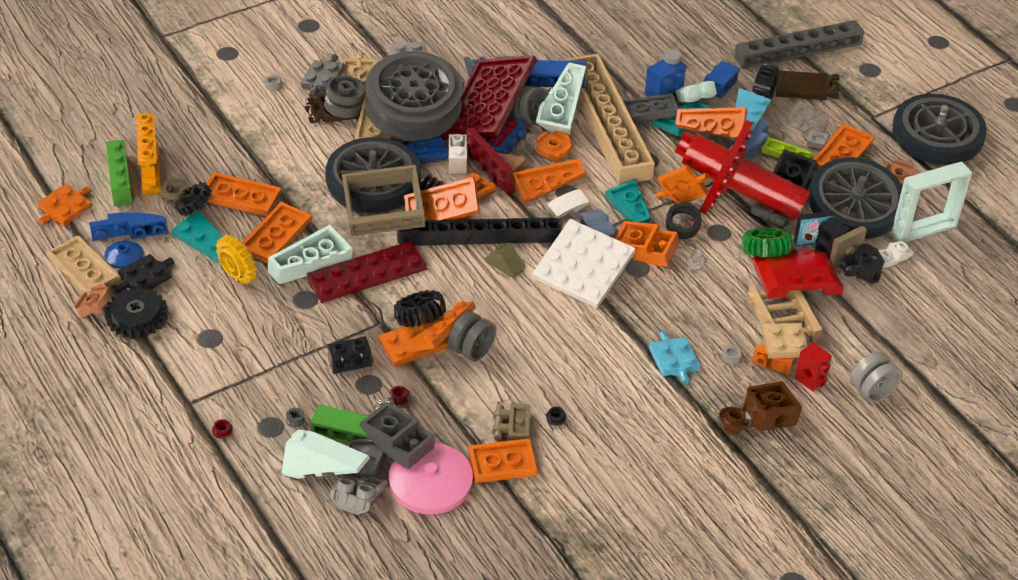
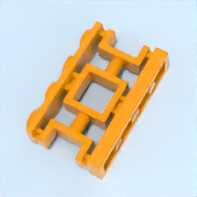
[136,113,161,195]

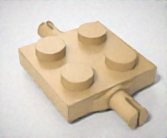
[342,51,376,86]

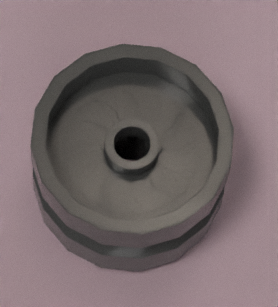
[324,75,365,118]
[510,85,549,126]
[448,311,496,362]

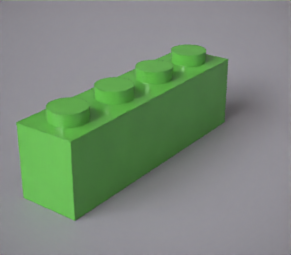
[106,140,132,206]
[310,404,369,444]

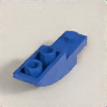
[89,212,168,241]

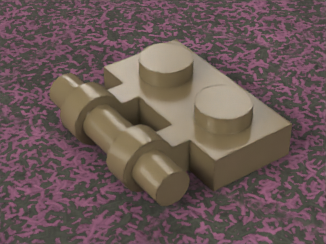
[492,404,531,441]

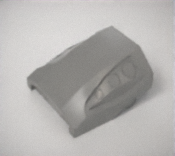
[330,473,388,515]

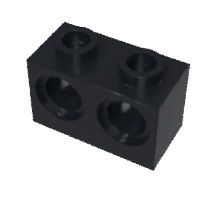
[815,217,849,259]
[327,336,372,374]

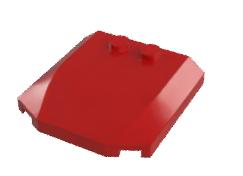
[753,249,843,299]

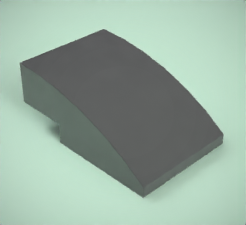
[360,402,435,469]

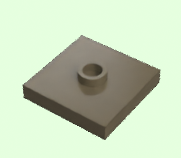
[830,226,867,269]

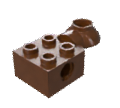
[719,381,802,435]

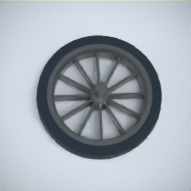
[325,137,421,213]
[808,157,903,239]

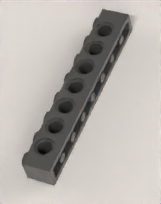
[734,20,864,69]

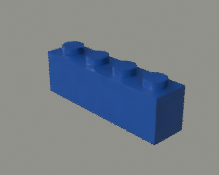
[525,60,588,88]

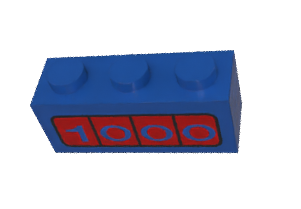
[485,116,526,154]

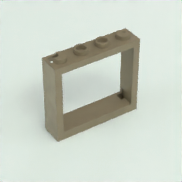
[342,165,425,237]

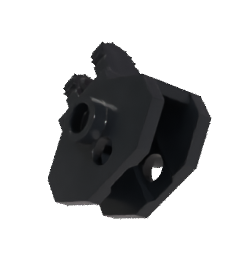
[838,243,885,284]

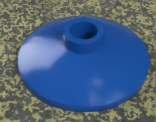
[104,240,143,269]

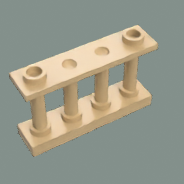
[746,284,822,344]

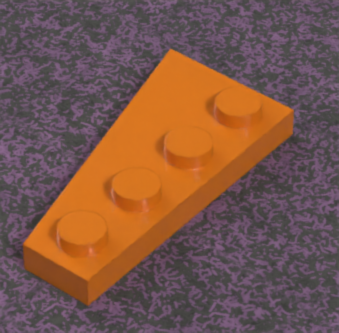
[675,107,747,140]

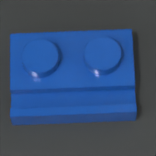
[407,137,448,163]

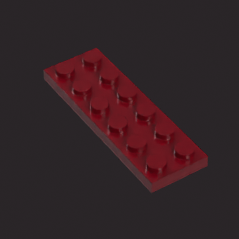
[306,241,426,303]

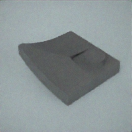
[345,438,385,476]

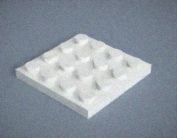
[532,219,635,309]

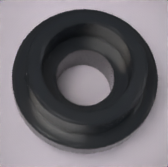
[546,406,566,426]

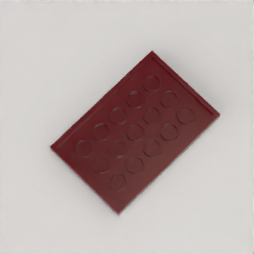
[439,55,537,140]

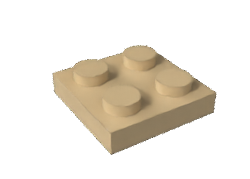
[762,323,807,358]

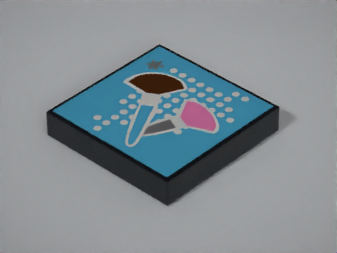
[793,211,836,246]

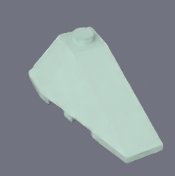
[536,63,586,137]
[282,429,370,478]

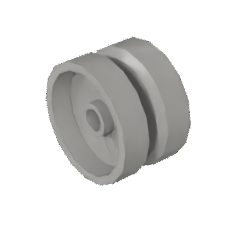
[850,351,902,403]

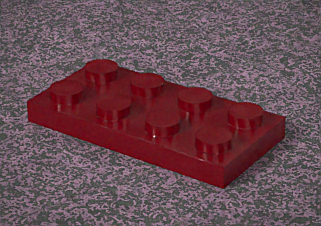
[466,127,515,196]

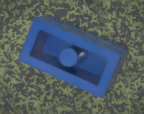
[703,61,740,99]

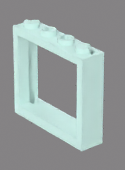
[891,161,972,243]

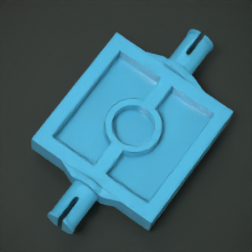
[649,331,700,384]

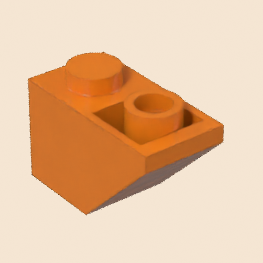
[752,344,798,376]

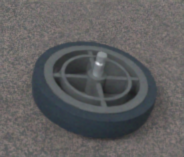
[892,94,987,165]

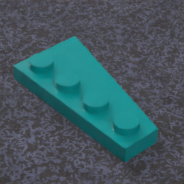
[171,211,223,265]

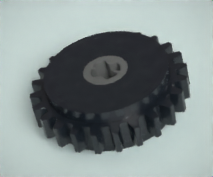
[104,288,168,339]

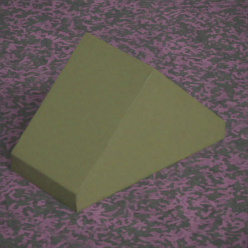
[484,244,525,278]

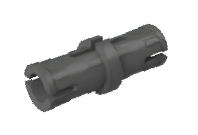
[751,203,788,230]

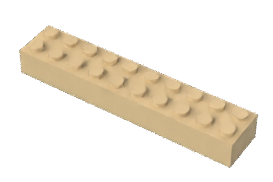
[566,54,655,185]

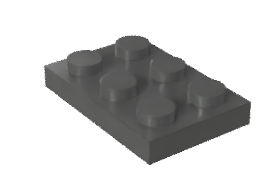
[623,93,678,124]

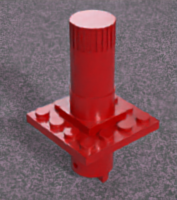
[675,120,810,221]

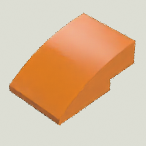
[615,221,679,267]

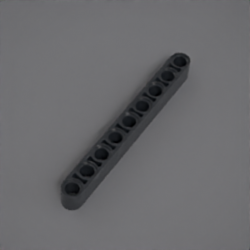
[397,217,562,246]

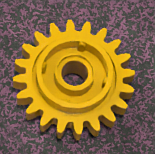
[215,234,257,285]

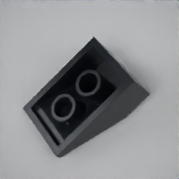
[773,149,818,190]

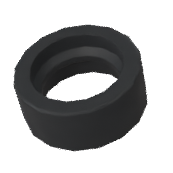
[666,202,701,239]

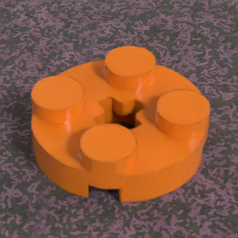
[536,131,571,162]

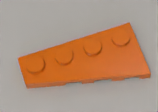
[512,159,585,205]
[403,301,476,353]

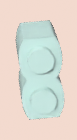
[675,81,717,104]

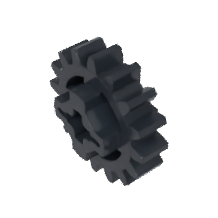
[174,182,212,216]

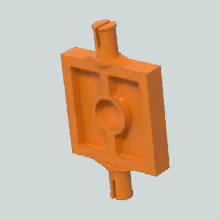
[656,165,709,204]
[38,183,92,226]

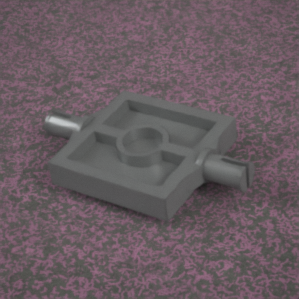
[300,54,346,98]

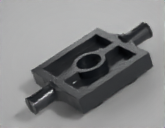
[115,254,175,293]

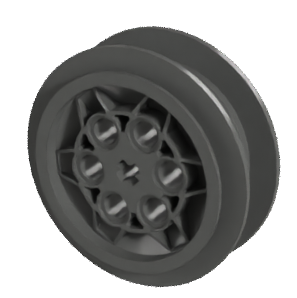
[365,51,463,141]

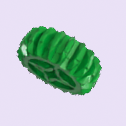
[742,227,793,258]

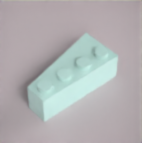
[268,225,353,284]

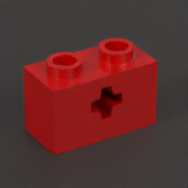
[795,342,832,392]

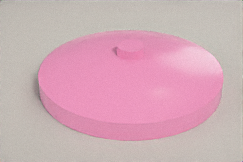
[389,443,473,514]

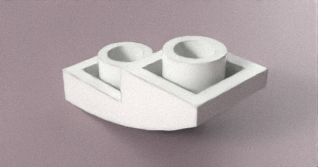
[548,189,590,219]
[871,241,914,269]

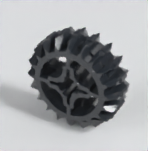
[752,63,779,100]
[394,290,446,327]

